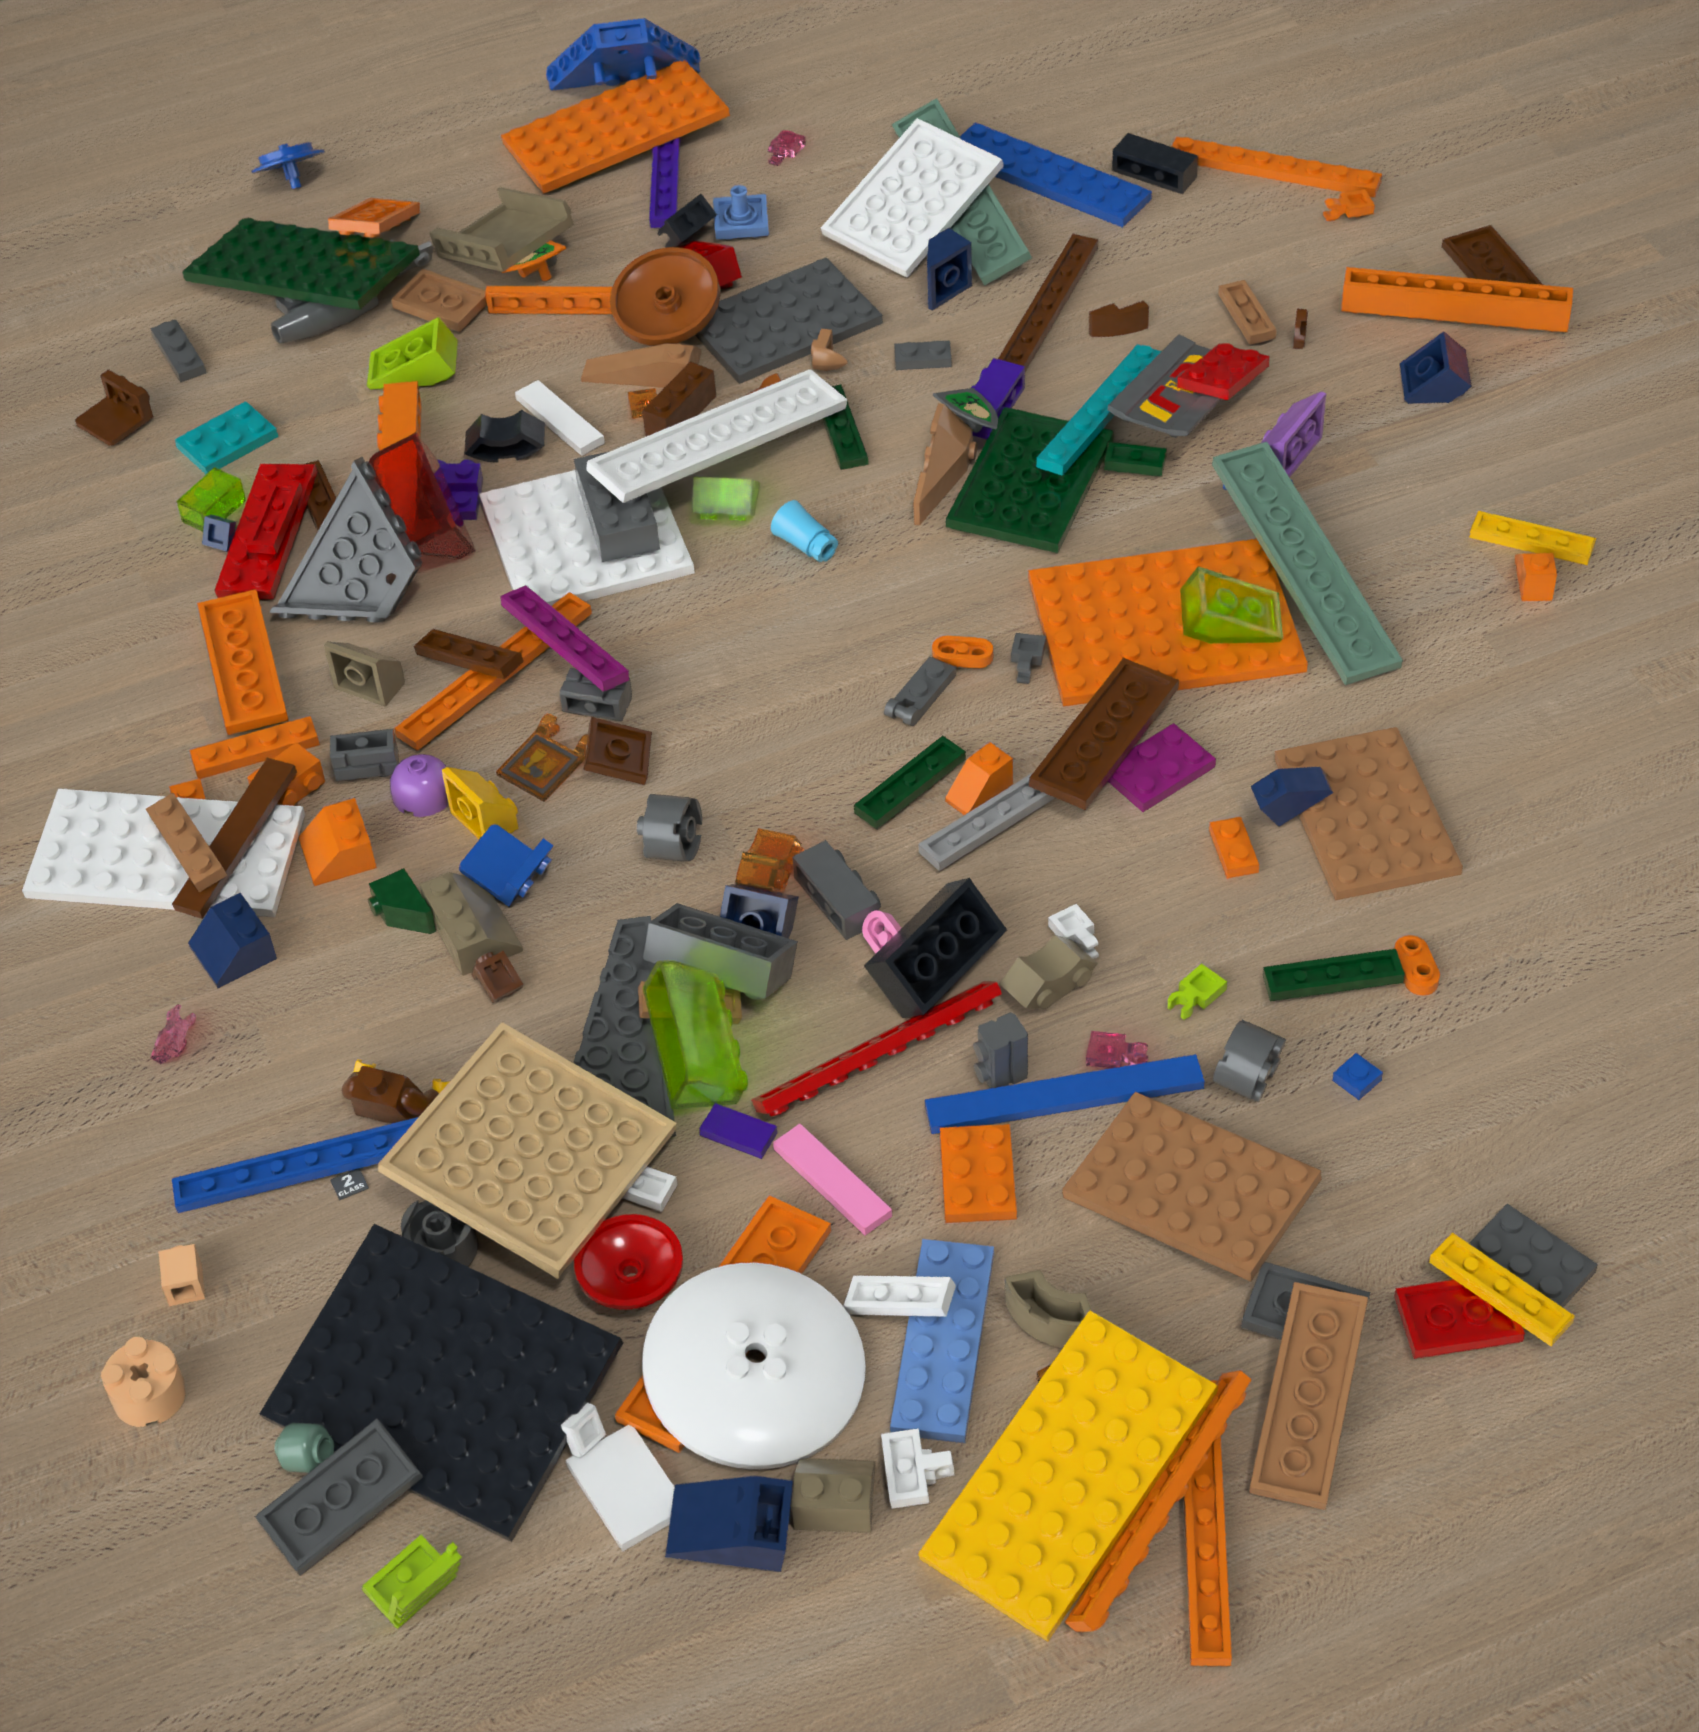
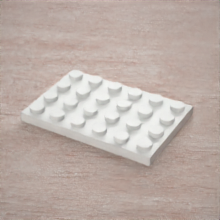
[821,118,1003,278]

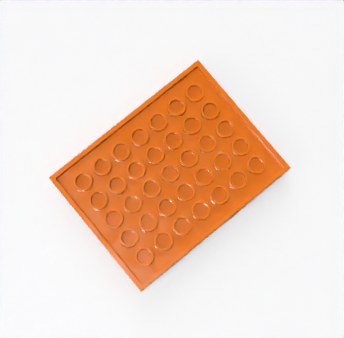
[1028,539,1308,707]

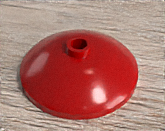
[574,1214,683,1310]

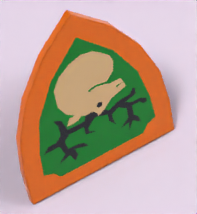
[502,241,567,281]

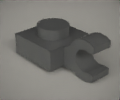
[1011,633,1046,684]

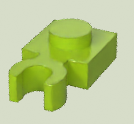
[1167,963,1227,1020]

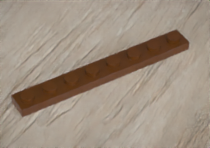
[998,234,1098,372]

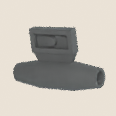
[271,295,378,344]

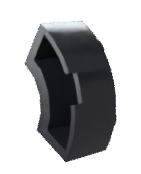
[464,410,545,463]

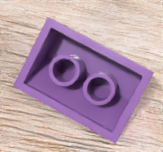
[1261,391,1326,478]

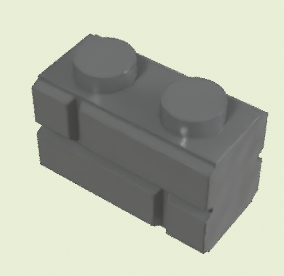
[560,668,632,722]
[330,729,399,781]
[973,1012,1028,1089]

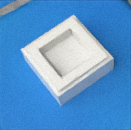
[561,1403,606,1458]

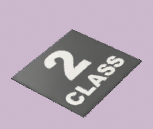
[330,1168,369,1200]

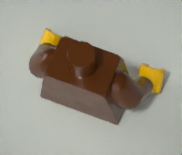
[342,1059,450,1124]

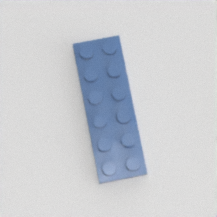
[890,1239,994,1443]

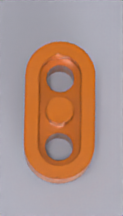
[932,636,993,668]
[1394,935,1440,996]

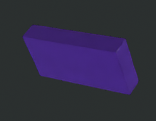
[699,1103,778,1159]

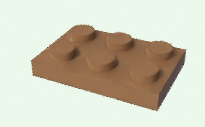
[391,269,487,332]

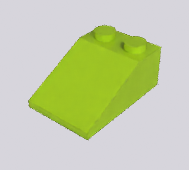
[367,317,458,390]

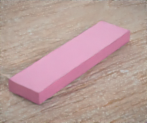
[773,1124,892,1236]

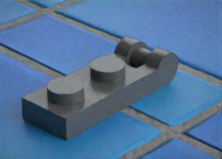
[884,656,956,727]

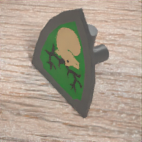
[933,388,998,433]

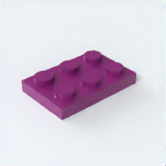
[1108,723,1216,812]

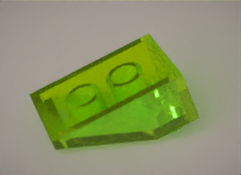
[1180,566,1283,644]

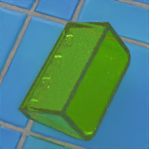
[643,960,748,1110]

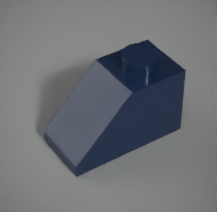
[1251,767,1333,827]

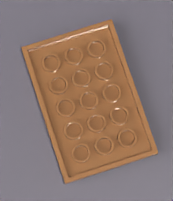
[1274,727,1463,901]
[1062,1092,1322,1282]

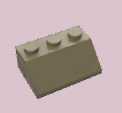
[419,872,523,976]

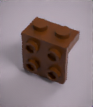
[75,369,153,446]

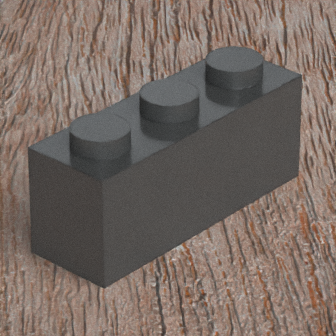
[793,840,881,940]

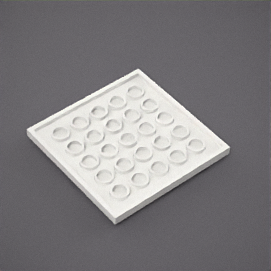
[479,470,695,606]

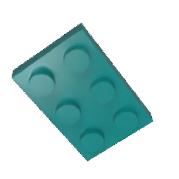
[174,401,279,476]

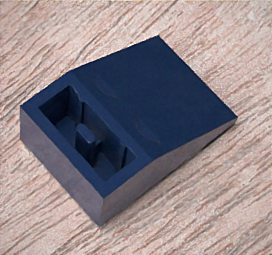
[665,1476,793,1572]

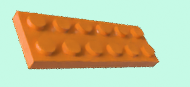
[197,589,289,735]

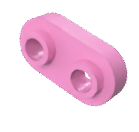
[862,910,901,953]

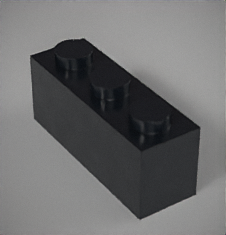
[1112,133,1198,194]

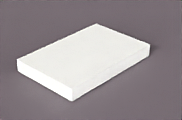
[566,1425,674,1552]

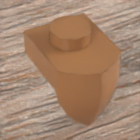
[811,329,848,371]

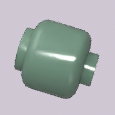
[275,1423,334,1473]

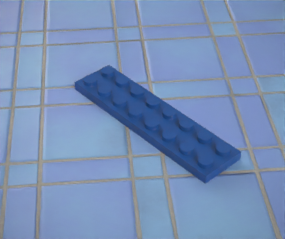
[960,122,1152,228]

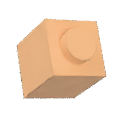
[158,1244,205,1306]

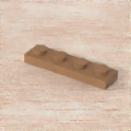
[146,793,227,892]

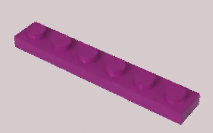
[500,585,629,692]

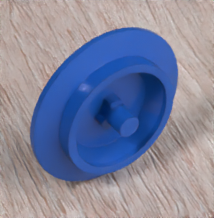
[251,142,325,189]

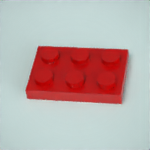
[1177,343,1270,400]
[1394,1280,1525,1359]

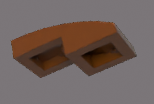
[1089,300,1149,337]

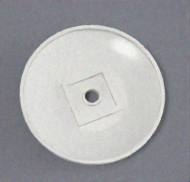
[642,1263,865,1470]

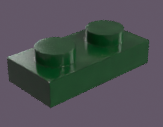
[1104,442,1167,476]

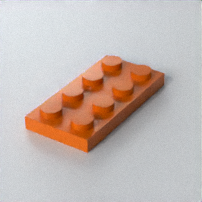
[328,198,420,237]

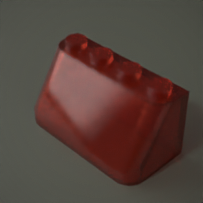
[369,433,476,559]

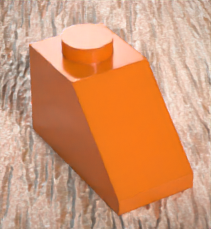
[1515,553,1557,601]
[945,742,1013,815]

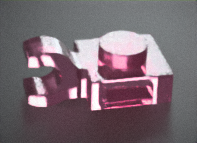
[768,130,806,166]
[150,1004,196,1064]
[1086,1031,1149,1068]

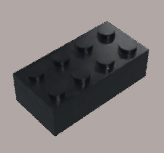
[864,878,1007,1018]

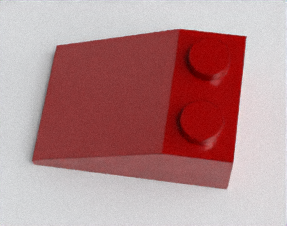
[678,240,742,289]

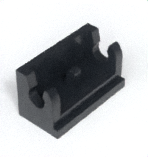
[658,194,717,247]

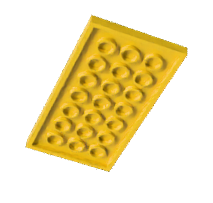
[918,1310,1218,1642]

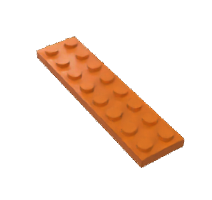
[615,1195,831,1453]

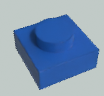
[1332,1053,1383,1100]

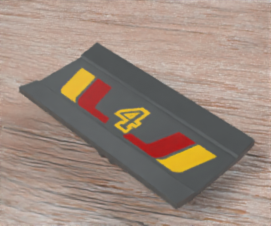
[1108,334,1222,438]

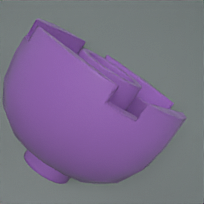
[390,754,448,817]

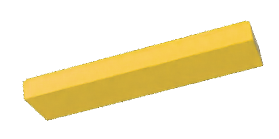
[1469,511,1596,565]
[1429,1232,1575,1346]

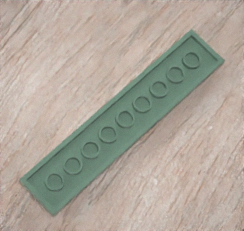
[892,98,1032,286]
[1212,441,1403,685]

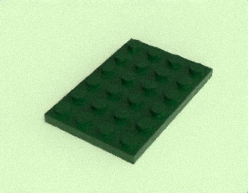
[946,407,1114,553]

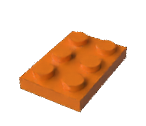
[940,1124,1017,1223]

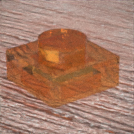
[628,388,657,419]

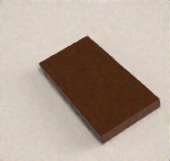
[1442,225,1543,285]

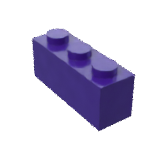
[971,358,1025,439]

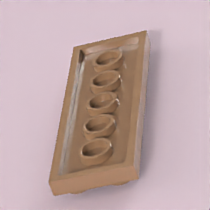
[1249,1282,1368,1510]

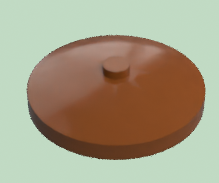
[610,247,720,346]

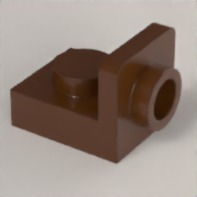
[471,951,524,1003]

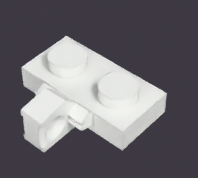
[881,1428,954,1509]

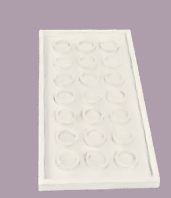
[22,789,305,917]

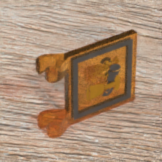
[496,713,588,802]

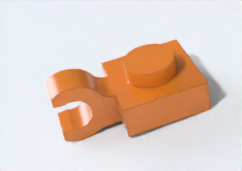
[1323,189,1375,221]

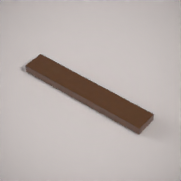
[172,758,297,919]

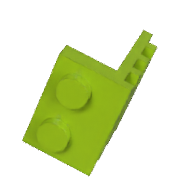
[361,1534,462,1630]

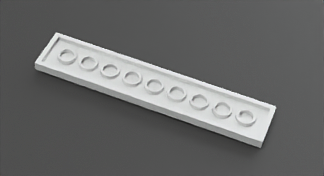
[586,369,847,503]

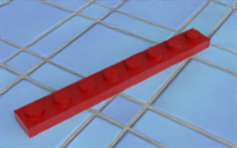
[751,981,1002,1116]

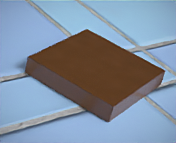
[584,717,652,785]

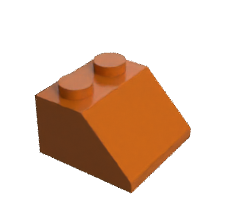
[298,798,377,886]

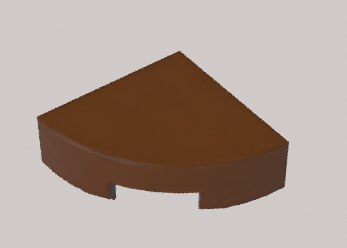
[1293,308,1308,349]

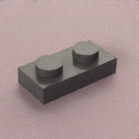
[894,340,952,370]

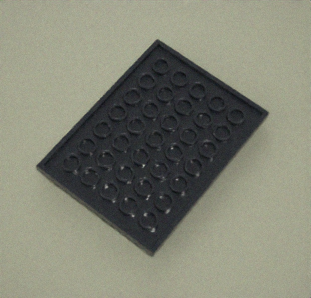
[259,1224,624,1542]

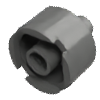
[637,794,702,861]
[1213,1020,1286,1102]
[401,1200,478,1266]

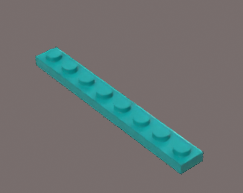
[1036,344,1161,476]

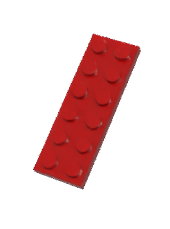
[214,464,318,599]

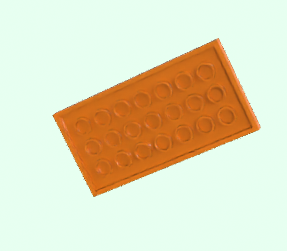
[501,59,730,194]

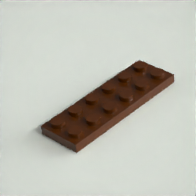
[1029,658,1179,810]

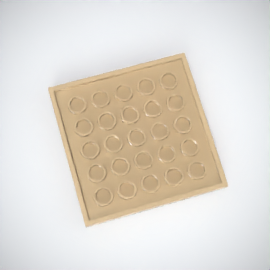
[378,1022,677,1279]

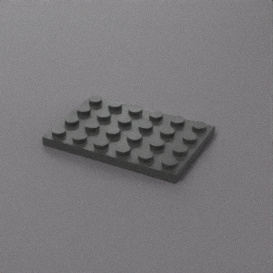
[695,257,883,384]

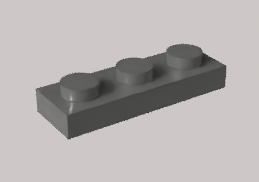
[150,319,206,382]

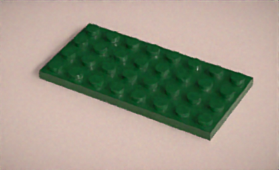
[182,218,420,310]

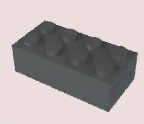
[574,451,660,562]
[643,903,798,999]

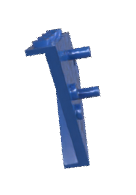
[546,18,701,91]

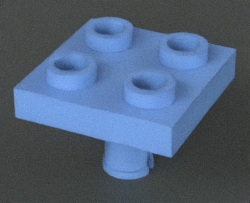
[713,185,769,240]

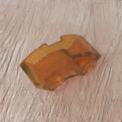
[735,828,804,892]

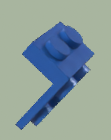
[459,824,554,907]

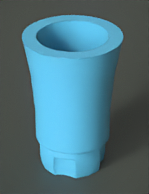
[771,500,838,562]

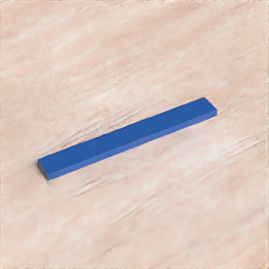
[925,1054,1205,1134]
[172,1117,419,1213]

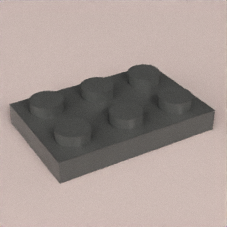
[1469,1204,1598,1308]
[1241,1262,1370,1340]

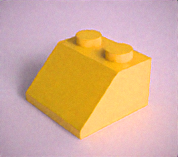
[442,767,519,839]

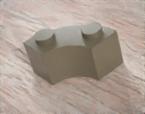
[999,935,1098,1009]
[1005,1270,1091,1348]

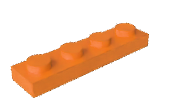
[189,716,320,779]

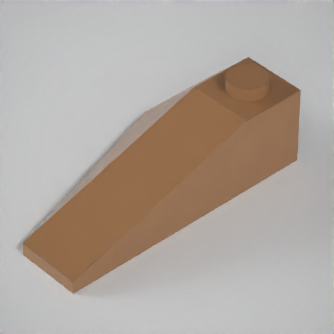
[581,344,702,388]
[913,403,977,525]

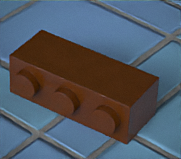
[642,361,716,436]

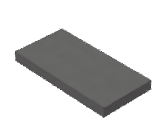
[255,1419,423,1576]

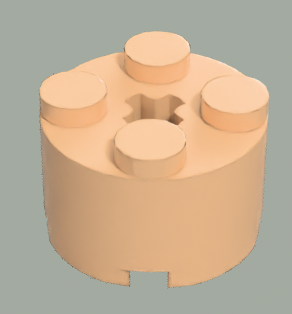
[101,1337,185,1427]

